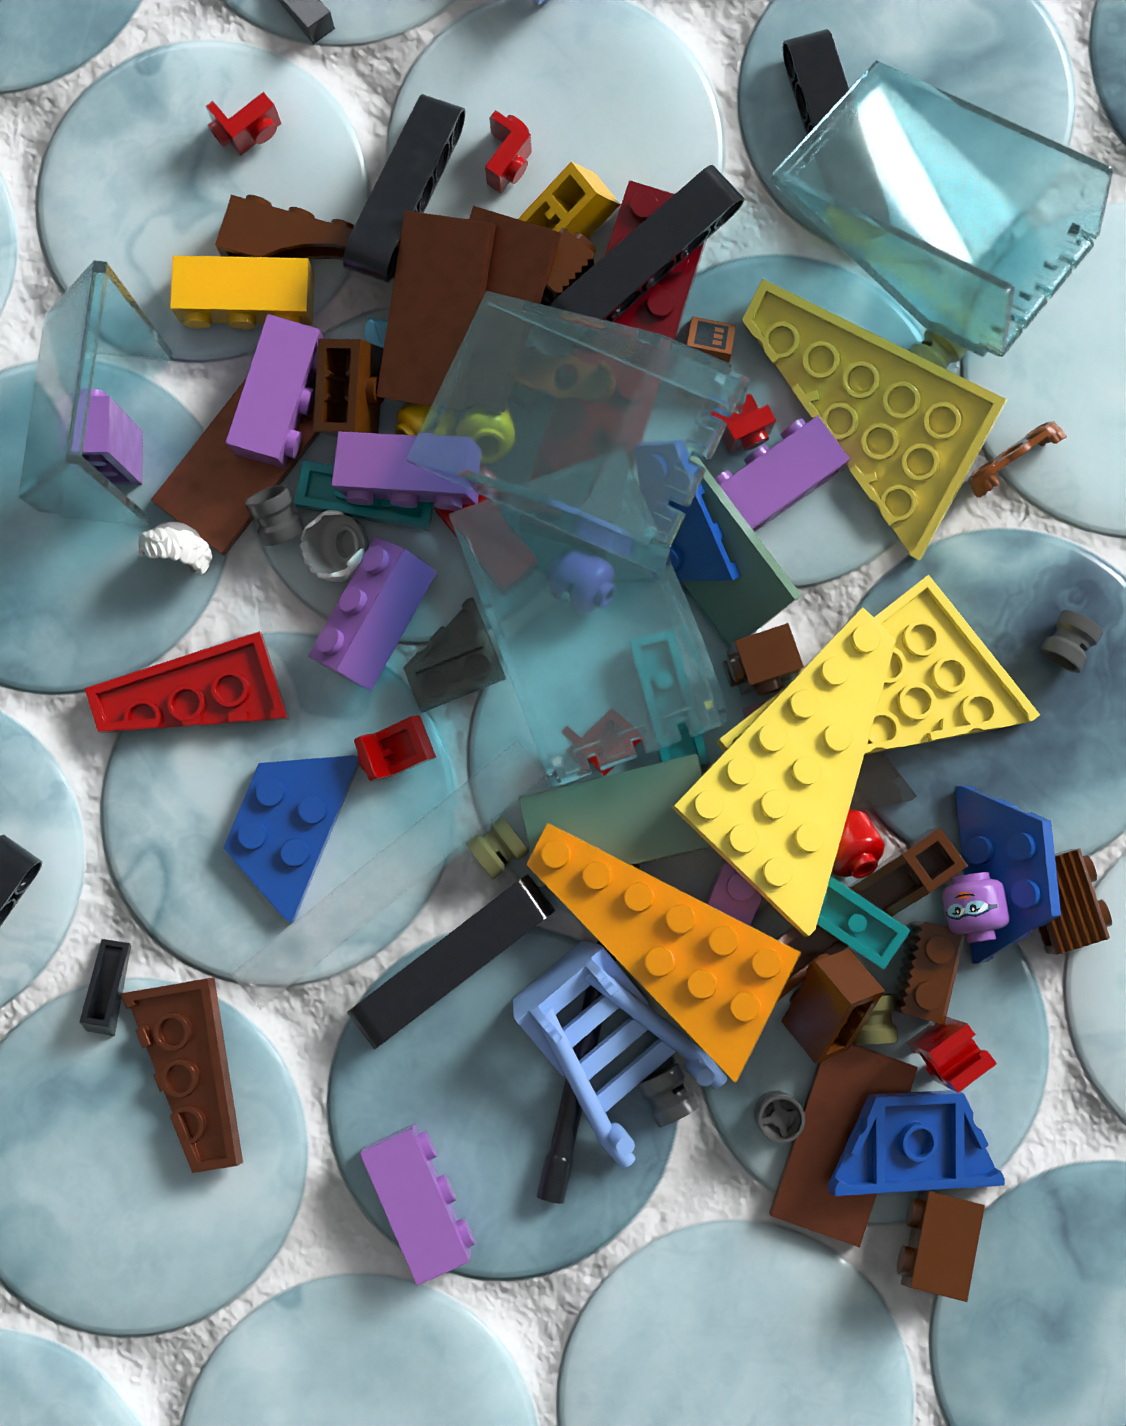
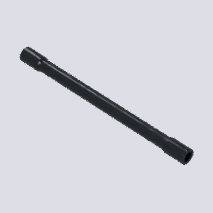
[537,865,640,1204]

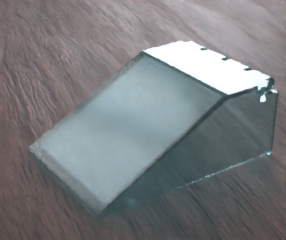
[771,60,1113,357]
[18,260,173,527]
[406,291,749,576]
[448,449,729,788]

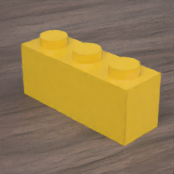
[170,255,315,330]

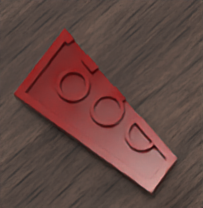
[85,631,289,733]

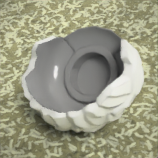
[300,510,369,583]
[138,522,212,575]

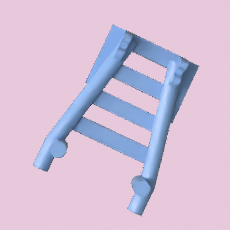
[512,940,727,1169]

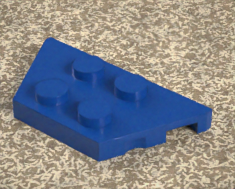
[223,755,359,922]
[955,786,1061,964]
[828,1090,1005,1196]

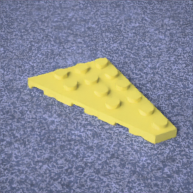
[742,279,1007,560]
[716,575,1040,755]
[671,607,896,937]

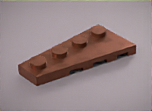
[121,977,243,1173]

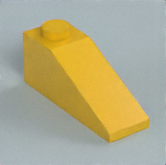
[518,161,621,239]

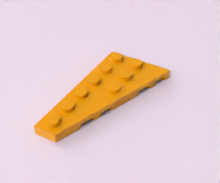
[526,823,801,1083]

